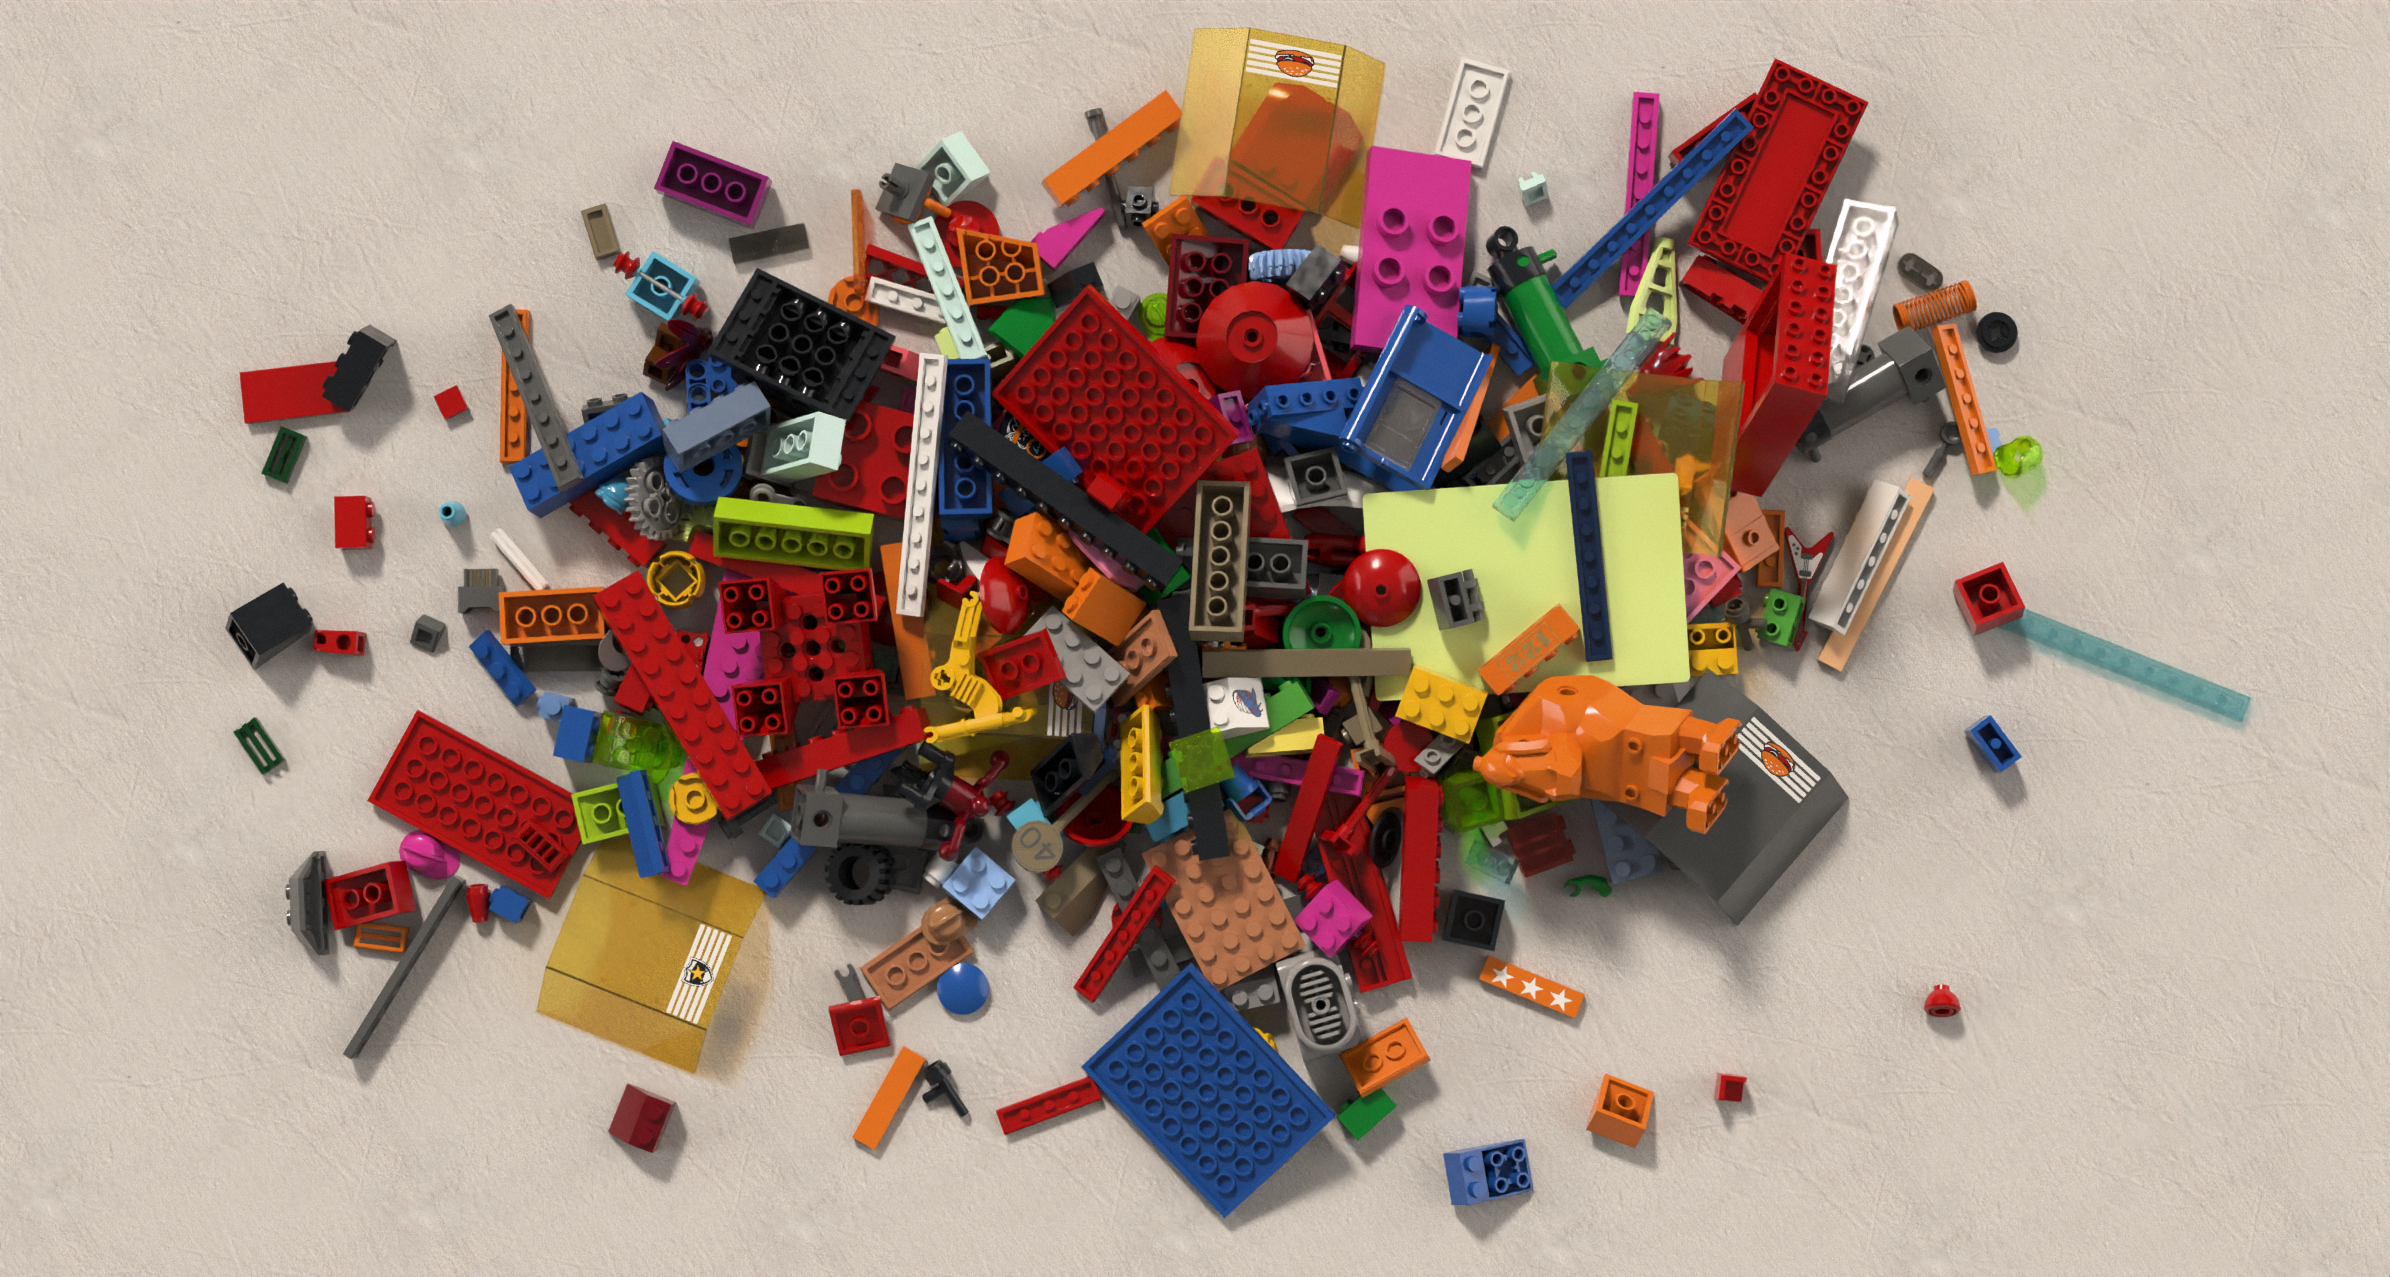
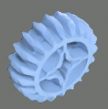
[1247,249,1311,284]

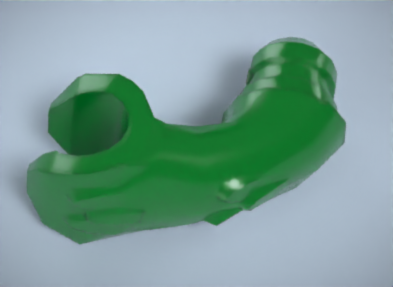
[1564,874,1612,898]

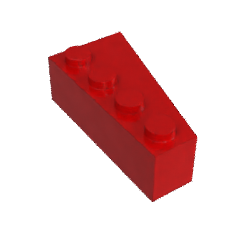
[1679,255,1763,325]

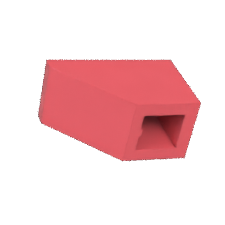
[879,345,920,383]

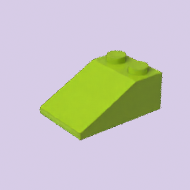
[571,776,665,845]

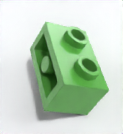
[1755,588,1806,648]

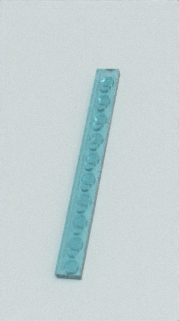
[1493,307,1671,522]
[1999,609,2251,722]

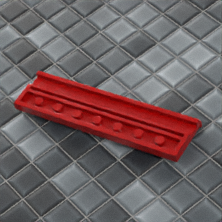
[1314,791,1412,993]

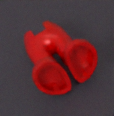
[1304,533,1366,567]

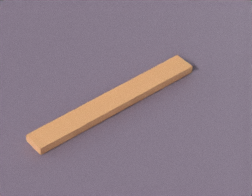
[1817,477,1934,672]

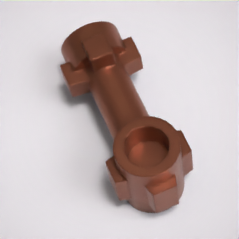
[1264,838,1282,884]

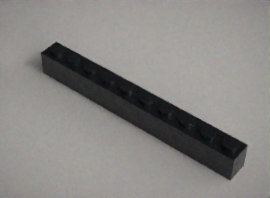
[947,411,1183,593]
[1153,595,1231,861]

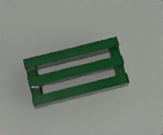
[261,426,307,484]
[233,717,286,774]

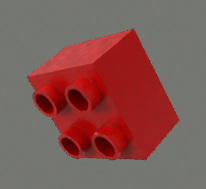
[812,401,914,523]

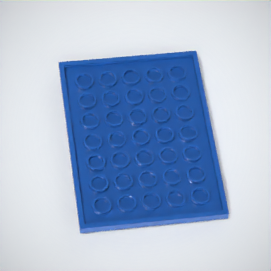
[1081,963,1336,1218]

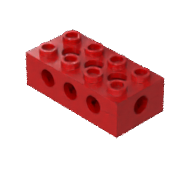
[1191,156,1306,251]

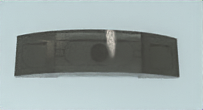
[510,645,603,673]

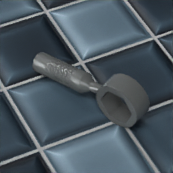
[1922,421,1962,479]

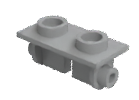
[1414,733,1466,778]

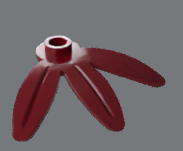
[655,319,713,391]

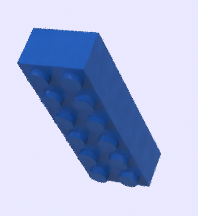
[939,358,994,519]
[509,392,665,518]

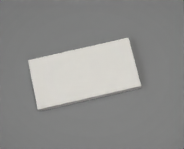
[1433,57,1510,170]

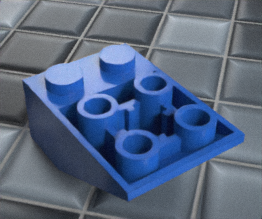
[1443,1139,1533,1205]

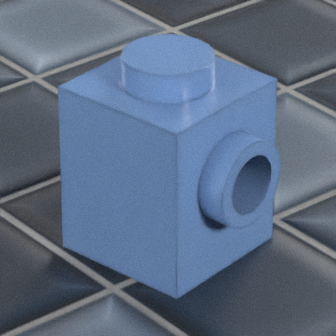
[536,691,575,722]

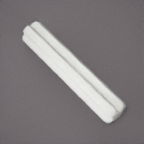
[490,528,548,590]

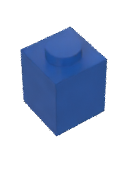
[489,886,533,923]

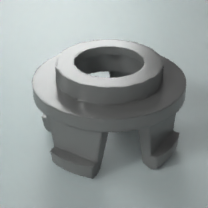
[927,540,963,585]

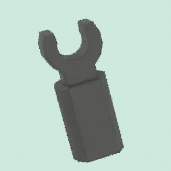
[835,963,867,1002]

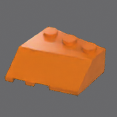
[956,228,1046,305]

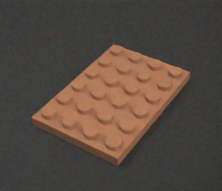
[1142,808,1306,991]

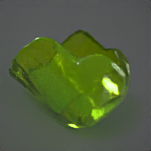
[1995,435,2043,478]

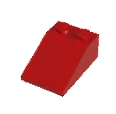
[323,860,416,930]

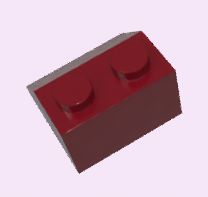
[608,1083,676,1153]

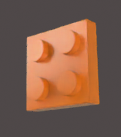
[1142,194,1210,266]

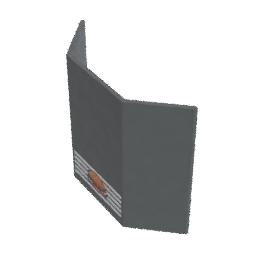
[1598,669,1849,926]

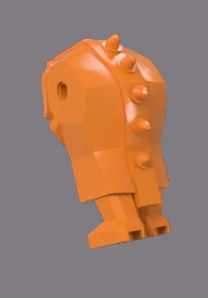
[1473,675,1742,834]

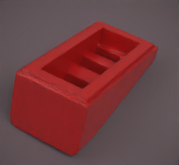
[512,818,570,873]

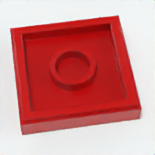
[828,996,891,1056]

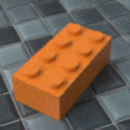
[1004,512,1106,603]
[498,586,609,646]

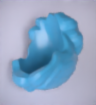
[595,476,630,515]

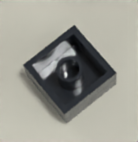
[1441,889,1505,952]

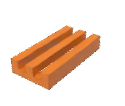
[353,923,410,954]

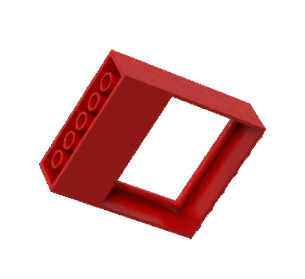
[1711,252,1837,497]

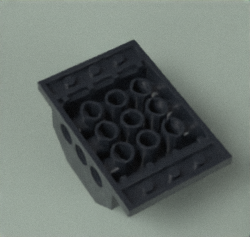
[707,268,896,425]

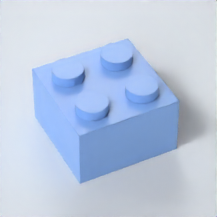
[942,847,1015,922]

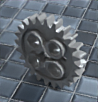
[624,456,689,541]

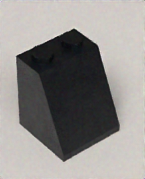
[225,582,313,670]

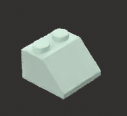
[915,131,991,207]

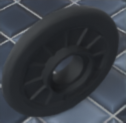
[1369,812,1401,868]

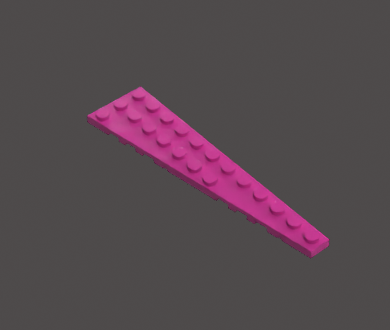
[662,568,796,886]

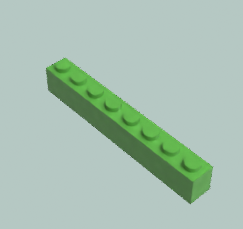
[1120,679,1315,800]

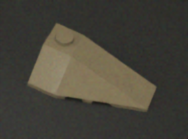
[1035,839,1127,936]

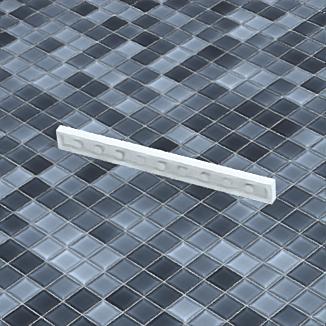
[896,353,948,617]

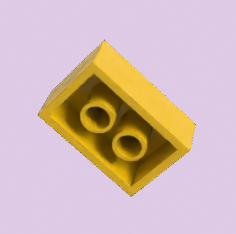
[1395,664,1488,744]

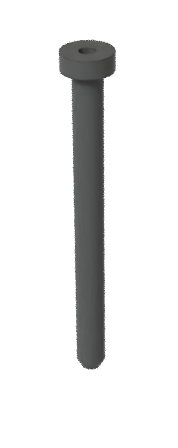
[1085,108,1128,230]

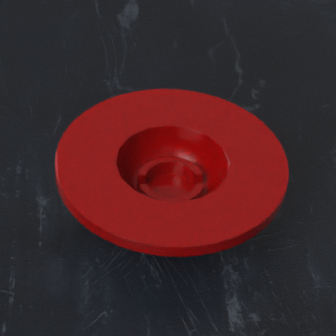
[934,200,1000,269]

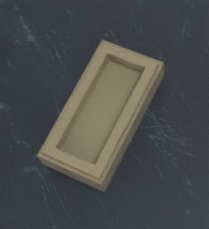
[581,203,621,261]

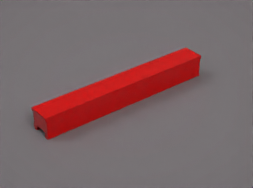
[688,529,889,624]

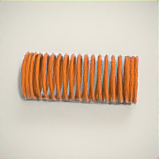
[1892,280,1977,331]

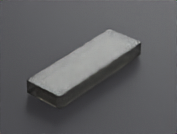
[729,223,810,265]

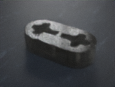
[1897,253,1943,292]

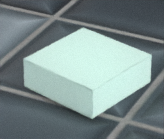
[758,813,791,849]

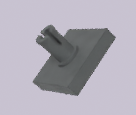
[875,163,936,223]

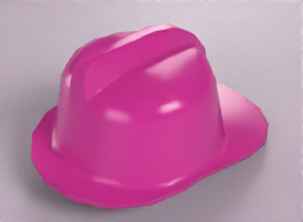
[399,830,460,879]

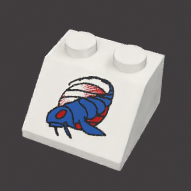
[1203,678,1270,741]

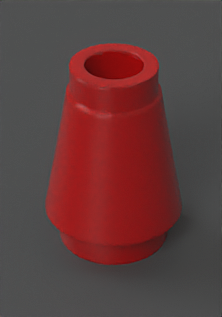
[465,884,491,923]

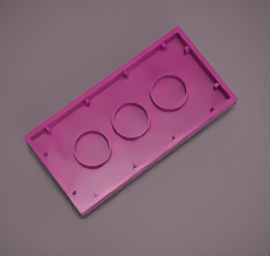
[1350,146,1471,354]

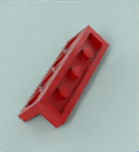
[859,244,965,294]

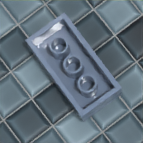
[663,381,770,474]
[1590,799,1664,884]

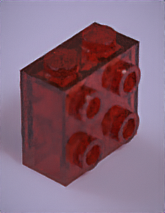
[1506,811,1576,878]

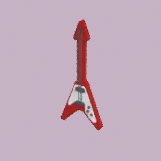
[1784,527,1834,652]

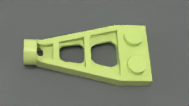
[1626,237,1677,346]

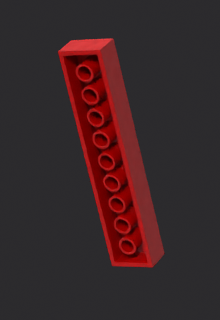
[593,570,773,823]

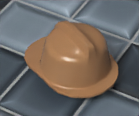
[921,896,979,945]

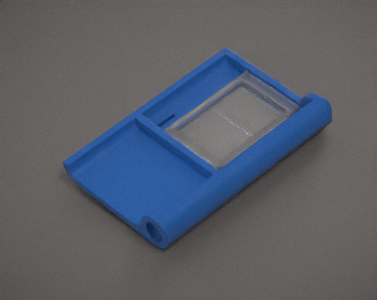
[1338,305,1494,490]

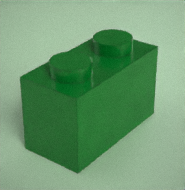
[1336,1088,1397,1140]

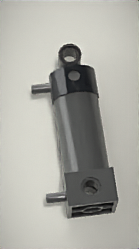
[1795,326,1947,463]
[790,768,984,852]

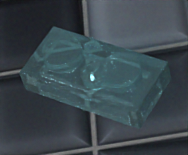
[1465,840,1520,885]

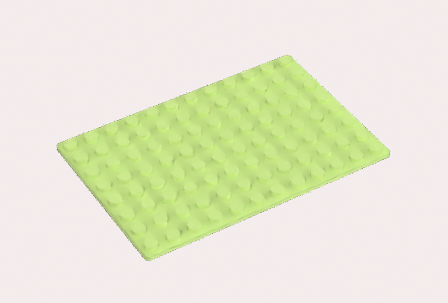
[1362,473,1690,701]

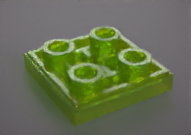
[1169,726,1235,793]

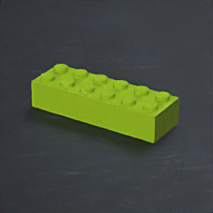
[713,497,874,570]

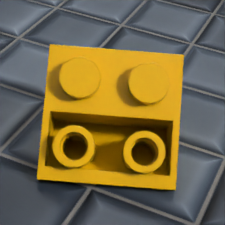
[1687,622,1738,677]

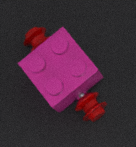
[1294,873,1380,958]

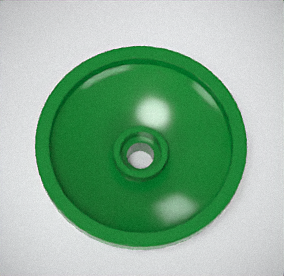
[1283,595,1361,649]

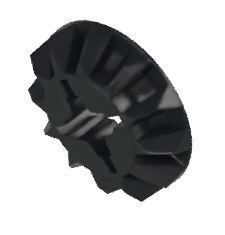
[1975,312,2018,354]

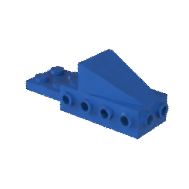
[1247,377,1410,452]

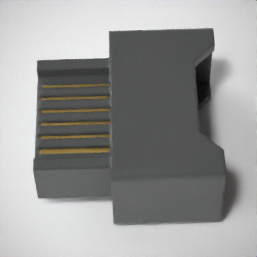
[458,568,505,614]

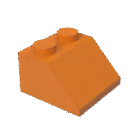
[1586,1073,1654,1148]

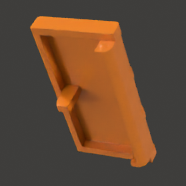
[1694,470,1780,573]

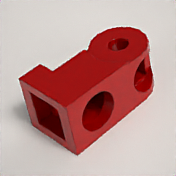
[313,630,366,656]

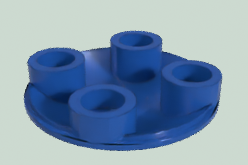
[937,963,989,1015]

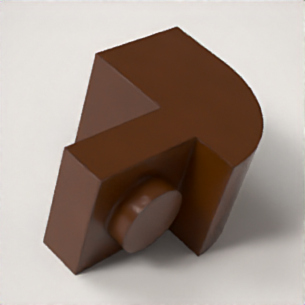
[643,322,687,385]

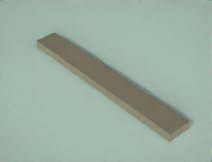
[1201,648,1411,678]

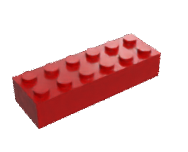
[1399,776,1444,942]

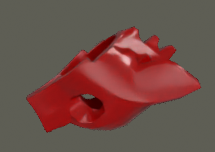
[1626,332,1704,399]

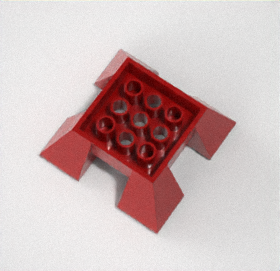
[718,568,891,738]

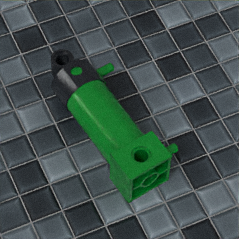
[1486,226,1612,407]

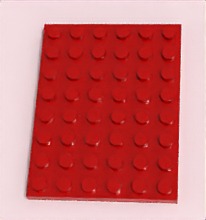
[991,284,1241,535]

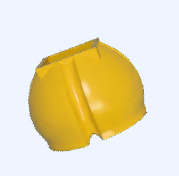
[646,551,706,610]

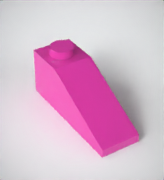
[1031,208,1106,272]

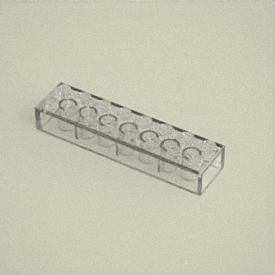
[1823,200,1899,405]

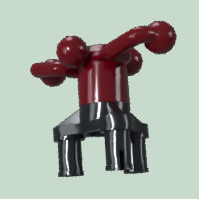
[895,740,1010,862]

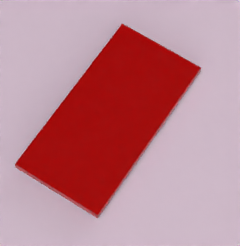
[1686,58,1869,283]

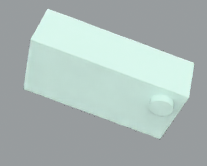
[760,411,846,484]

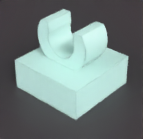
[1519,172,1549,207]

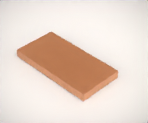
[1106,610,1178,707]
[860,926,975,1011]

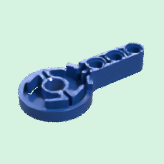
[664,359,743,506]

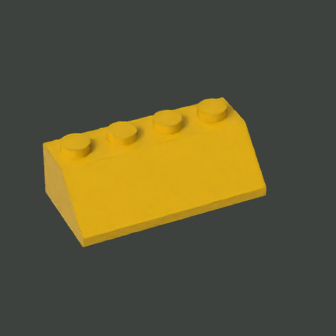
[1120,704,1164,825]

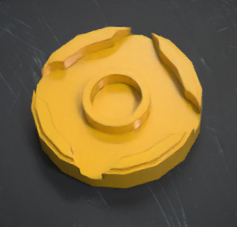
[669,773,719,825]

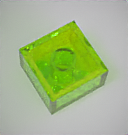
[592,710,663,774]
[1438,767,1505,834]

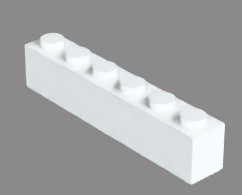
[1808,479,1912,635]

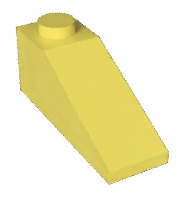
[1244,714,1324,758]

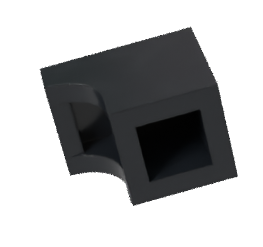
[1319,320,1354,353]

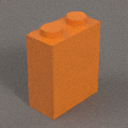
[1062,567,1147,647]

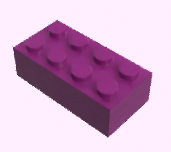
[654,141,772,230]

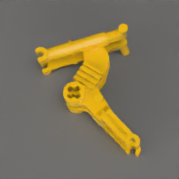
[924,591,1037,743]

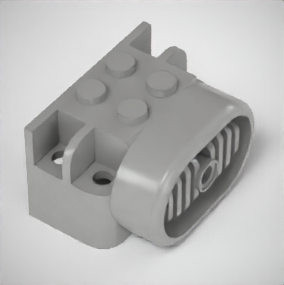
[1275,947,1363,1062]

